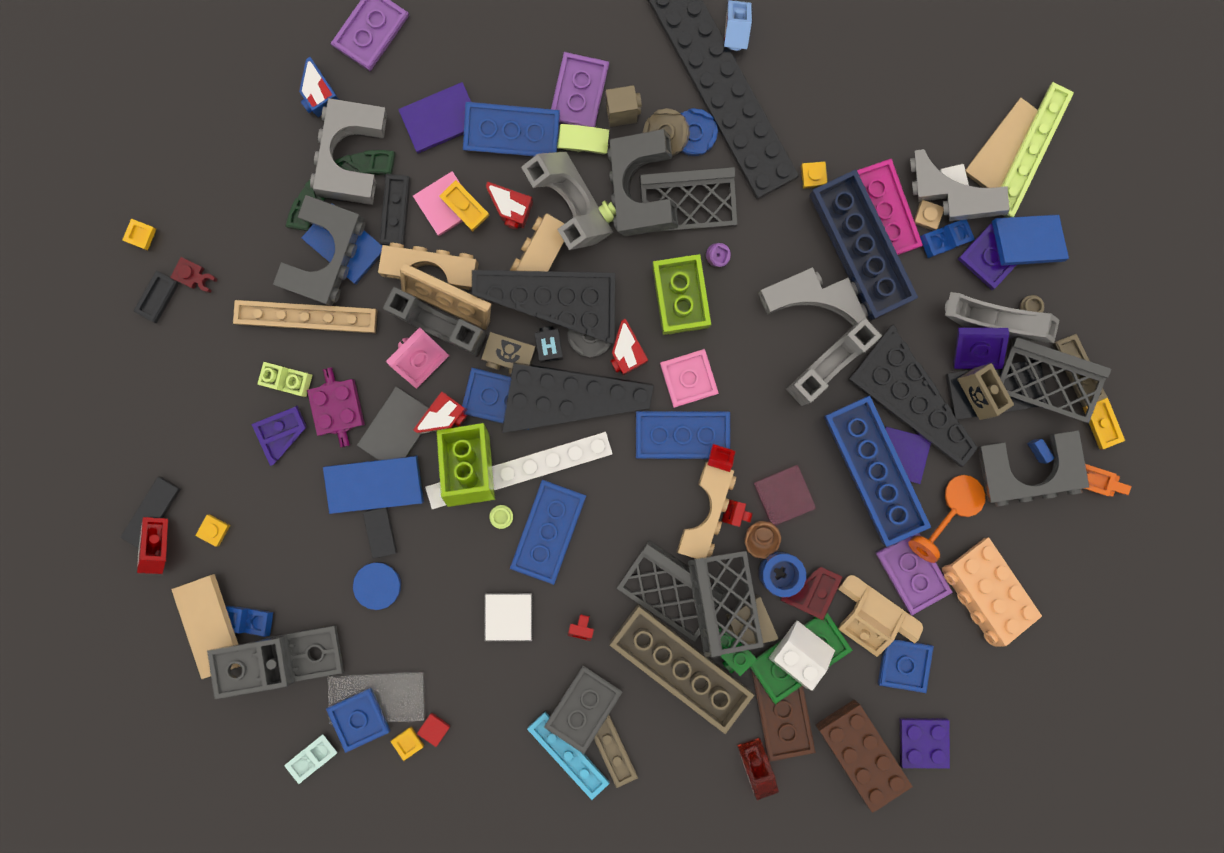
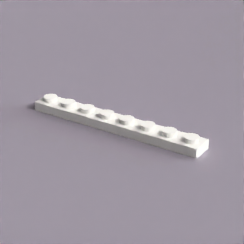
[425,432,612,509]

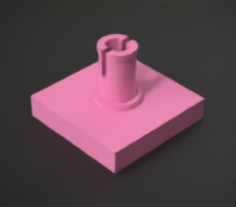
[386,328,450,389]

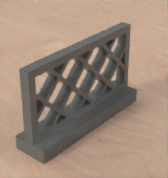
[640,167,737,232]
[1000,337,1111,423]
[616,540,726,642]
[688,551,764,657]

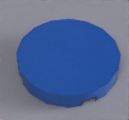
[680,108,718,156]
[353,562,401,610]

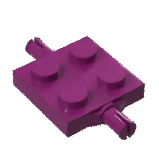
[307,368,365,448]

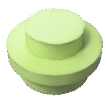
[599,200,616,223]
[489,505,513,529]

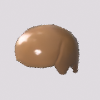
[744,521,781,559]

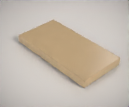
[965,98,1038,188]
[400,263,491,330]
[171,574,240,679]

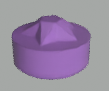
[706,243,731,267]

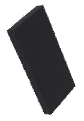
[946,360,1047,420]

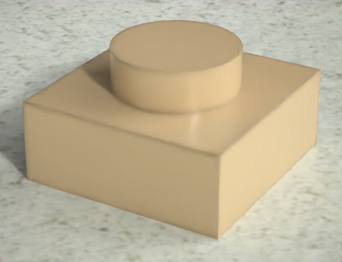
[914,200,944,231]

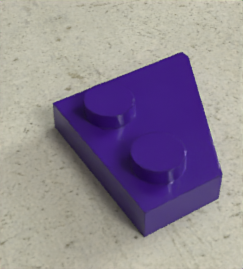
[251,406,307,466]

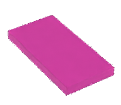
[857,158,923,255]

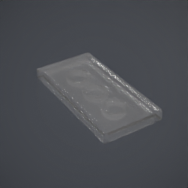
[328,672,425,725]

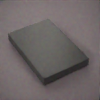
[357,387,429,460]
[544,666,622,754]

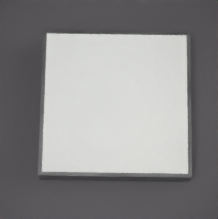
[484,593,532,641]

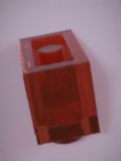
[737,738,779,800]

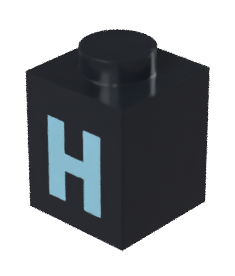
[535,326,563,363]

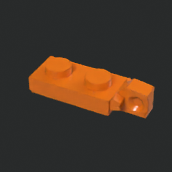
[1084,464,1132,497]

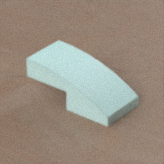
[284,734,338,784]

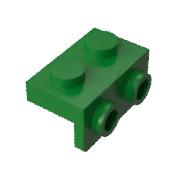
[719,625,756,676]

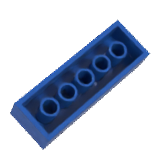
[824,396,931,547]

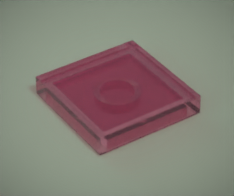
[753,465,816,526]

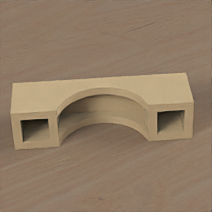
[378,243,479,290]
[677,462,736,559]

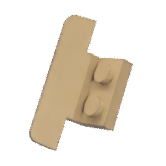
[838,575,923,657]

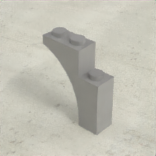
[910,149,1009,221]
[758,267,868,326]
[945,292,1060,343]

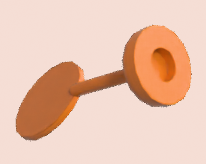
[908,475,985,563]

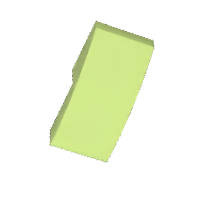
[557,124,609,155]
[257,362,313,397]

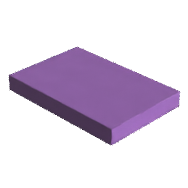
[330,0,410,72]
[551,52,609,127]
[875,533,953,616]

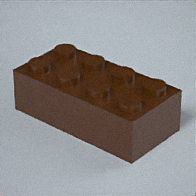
[815,699,913,813]

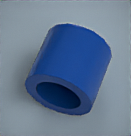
[758,552,806,597]

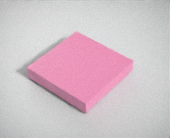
[413,171,463,236]
[660,349,719,408]

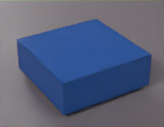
[1027,439,1054,463]

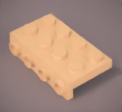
[942,537,1042,647]

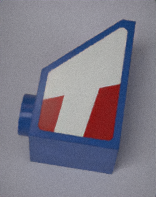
[299,57,339,117]

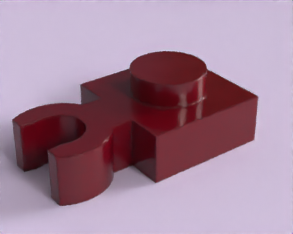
[170,257,217,293]

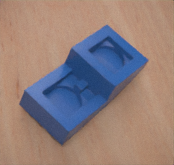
[920,219,975,258]
[226,606,273,637]

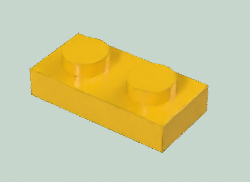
[439,180,490,232]
[1083,397,1125,449]

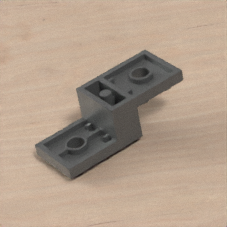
[207,625,344,699]

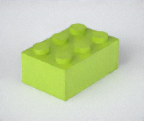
[652,254,711,335]
[437,423,495,507]

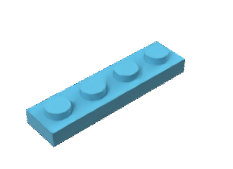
[527,711,609,800]

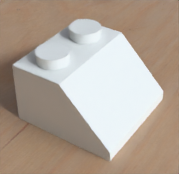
[768,620,835,691]

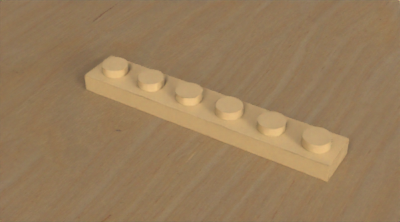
[233,300,378,333]

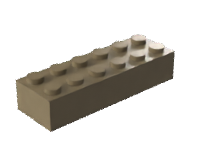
[610,604,755,734]

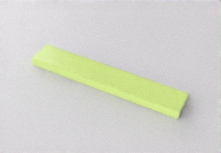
[1001,82,1074,218]

